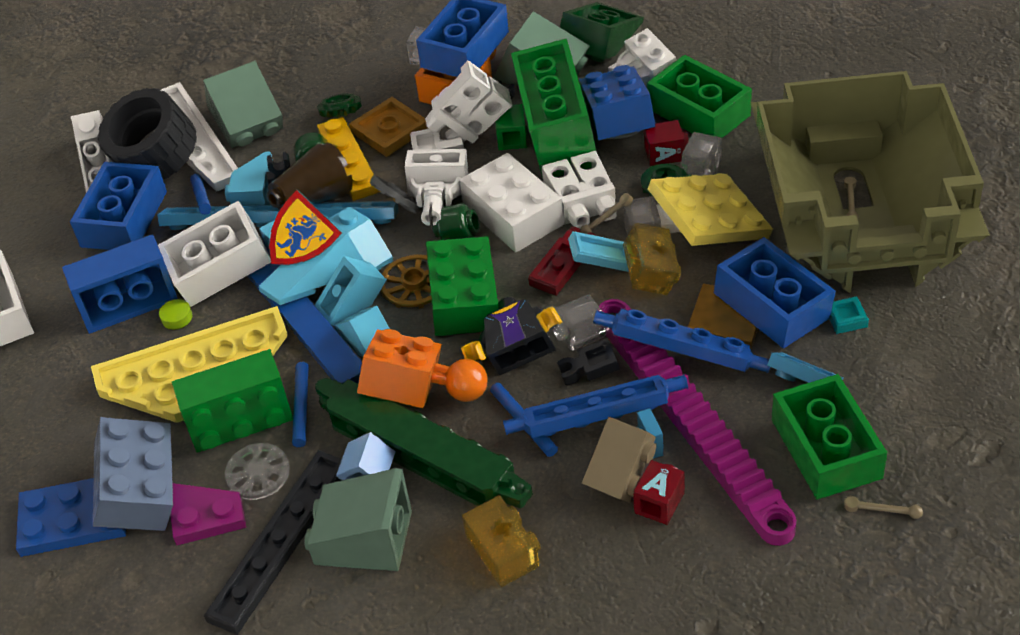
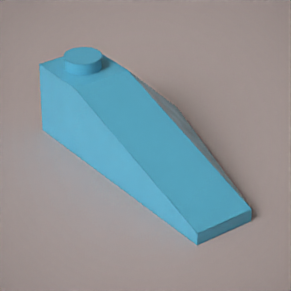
[259,206,393,305]

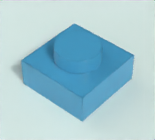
[637,408,663,459]

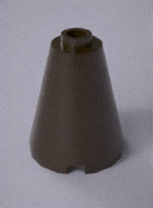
[267,143,353,210]

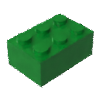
[647,55,752,145]
[426,236,498,336]
[172,349,293,453]
[771,374,888,500]

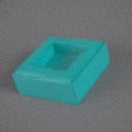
[829,296,869,334]

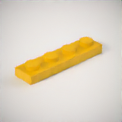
[317,116,380,201]

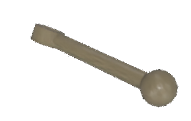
[844,177,858,219]
[580,193,633,234]
[844,496,923,519]

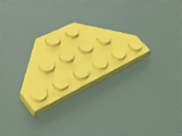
[91,306,288,423]

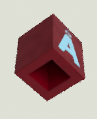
[644,120,689,167]
[633,460,685,525]

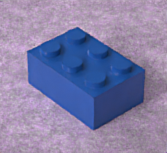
[416,0,509,77]
[579,65,656,140]
[70,161,167,250]
[62,234,178,334]
[714,237,836,349]

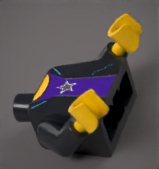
[461,297,563,376]

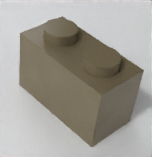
[582,416,656,503]

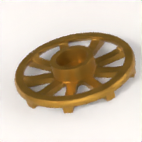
[381,255,431,309]

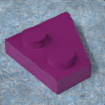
[170,483,247,545]

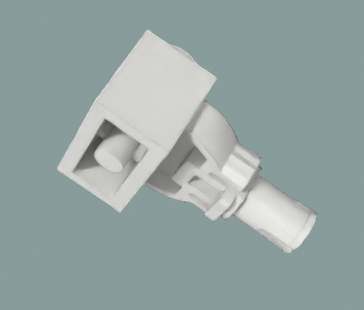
[608,28,677,86]
[404,149,469,225]

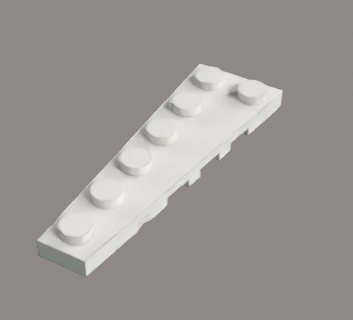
[153,82,238,192]

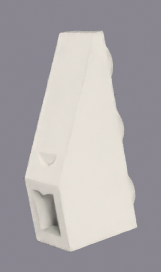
[71,110,112,193]

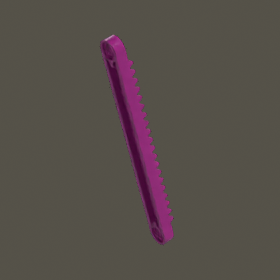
[597,299,796,546]

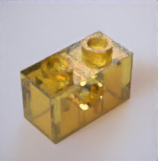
[623,222,681,295]
[462,495,541,587]

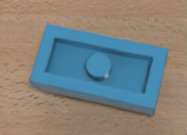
[767,352,844,383]

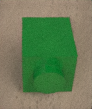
[495,104,527,151]

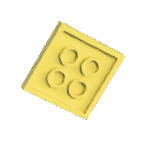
[648,173,773,246]

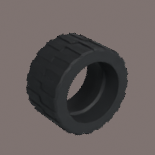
[98,88,197,180]

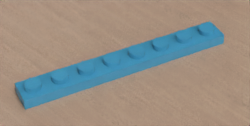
[158,201,399,230]

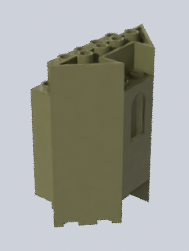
[750,71,990,294]

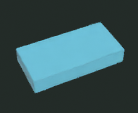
[568,231,634,272]

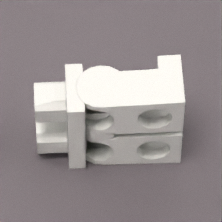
[425,60,512,144]
[542,150,617,229]

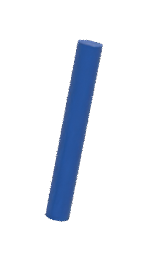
[190,174,211,215]
[292,362,309,447]
[490,382,558,457]

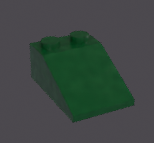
[560,2,644,62]

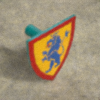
[269,190,342,265]

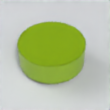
[159,299,193,330]

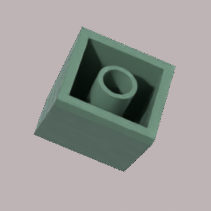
[493,11,589,86]
[203,61,283,148]
[305,468,412,571]

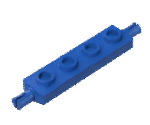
[593,309,770,373]
[503,374,688,438]

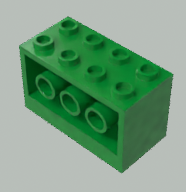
[511,38,597,179]

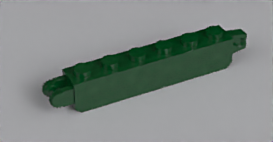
[315,377,533,511]

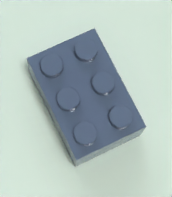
[93,417,173,531]

